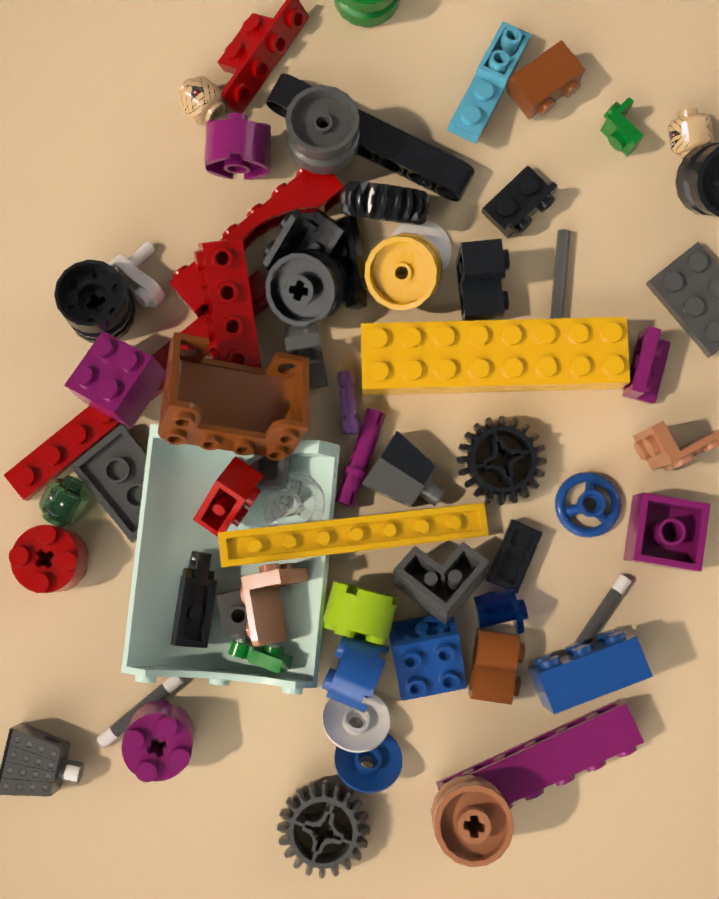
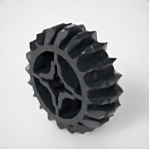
[341,181,430,225]
[456,416,547,506]

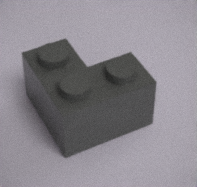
[393,542,490,625]

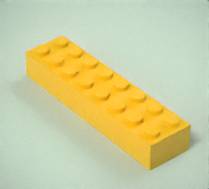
[361,317,630,395]

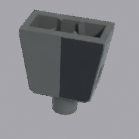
[362,431,446,507]

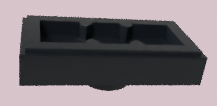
[485,519,543,594]

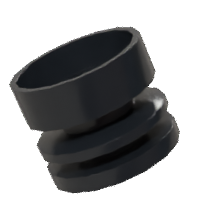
[54,260,136,343]

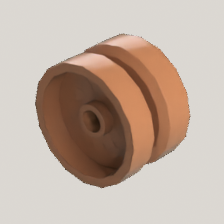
[431,775,514,867]

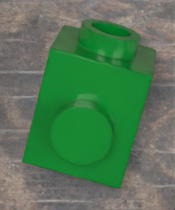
[600,97,644,156]

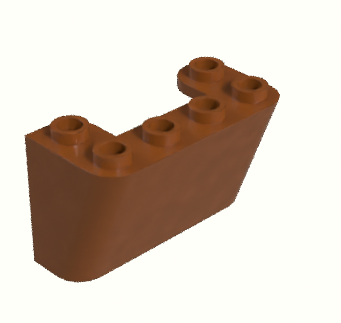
[158,332,309,461]

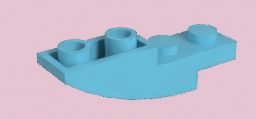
[447,21,531,144]

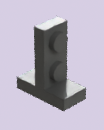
[284,323,328,389]

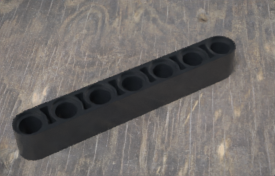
[266,73,475,202]

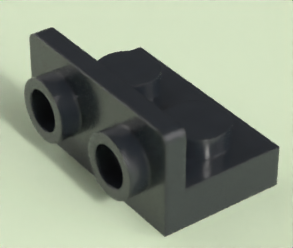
[481,166,558,238]

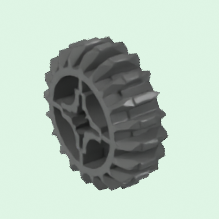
[277,780,370,878]

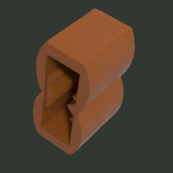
[468,628,525,705]

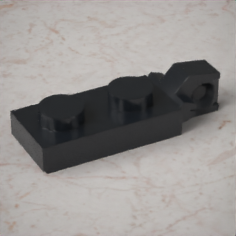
[333,216,368,310]
[170,551,217,648]

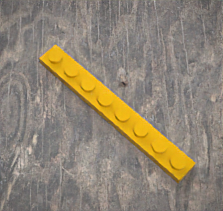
[218,503,489,567]

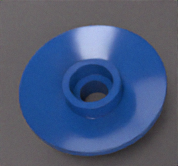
[334,727,403,793]

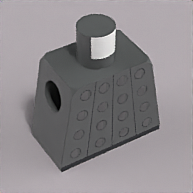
[0,723,84,797]

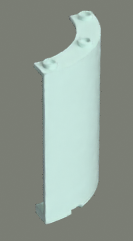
[121,424,340,694]

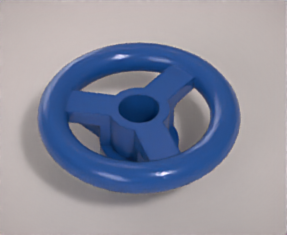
[555,472,621,538]

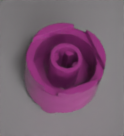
[204,113,271,180]
[121,700,194,783]

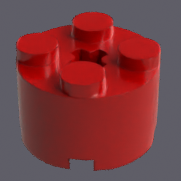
[9,525,88,593]

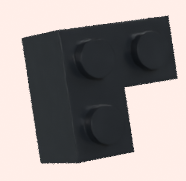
[456,239,510,321]

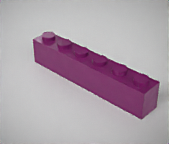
[436,699,644,823]

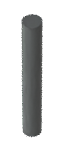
[550,229,570,319]

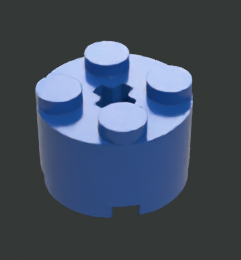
[322,634,389,713]

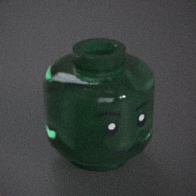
[39,475,89,527]

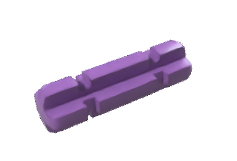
[337,370,360,435]

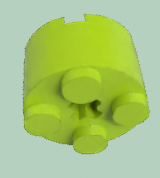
[323,581,399,645]

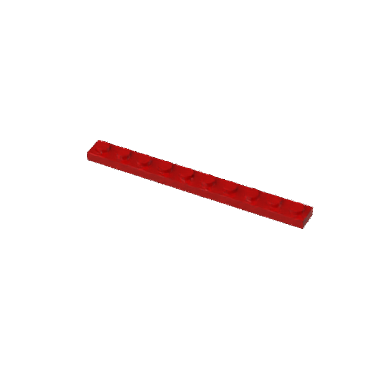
[4,270,269,501]

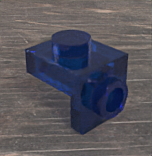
[474,587,528,634]

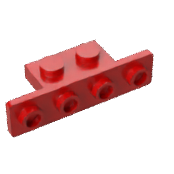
[217,0,309,113]

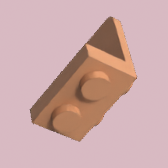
[633,421,719,472]
[240,563,309,647]

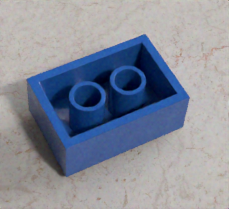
[528,629,653,714]

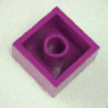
[64,331,166,429]
[623,493,711,572]

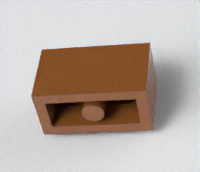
[506,40,585,120]

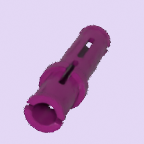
[335,408,386,508]

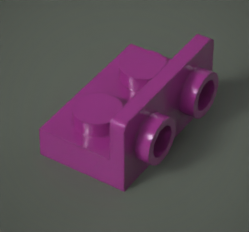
[622,326,671,404]

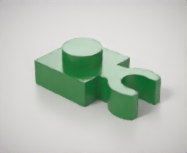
[228,639,293,674]

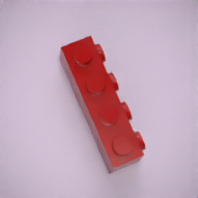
[194,238,262,368]

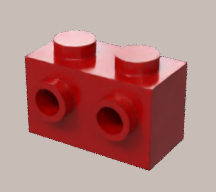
[193,456,264,537]

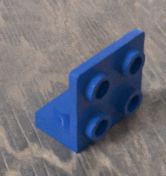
[389,615,467,701]

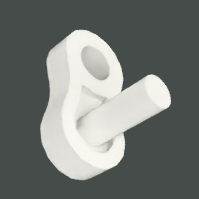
[108,241,165,308]

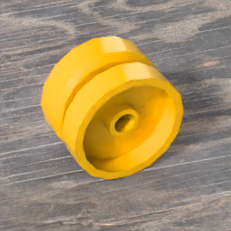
[365,232,443,310]

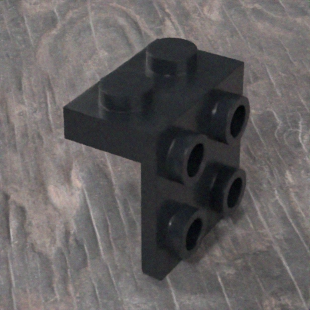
[261,208,348,271]

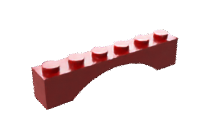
[169,167,344,318]

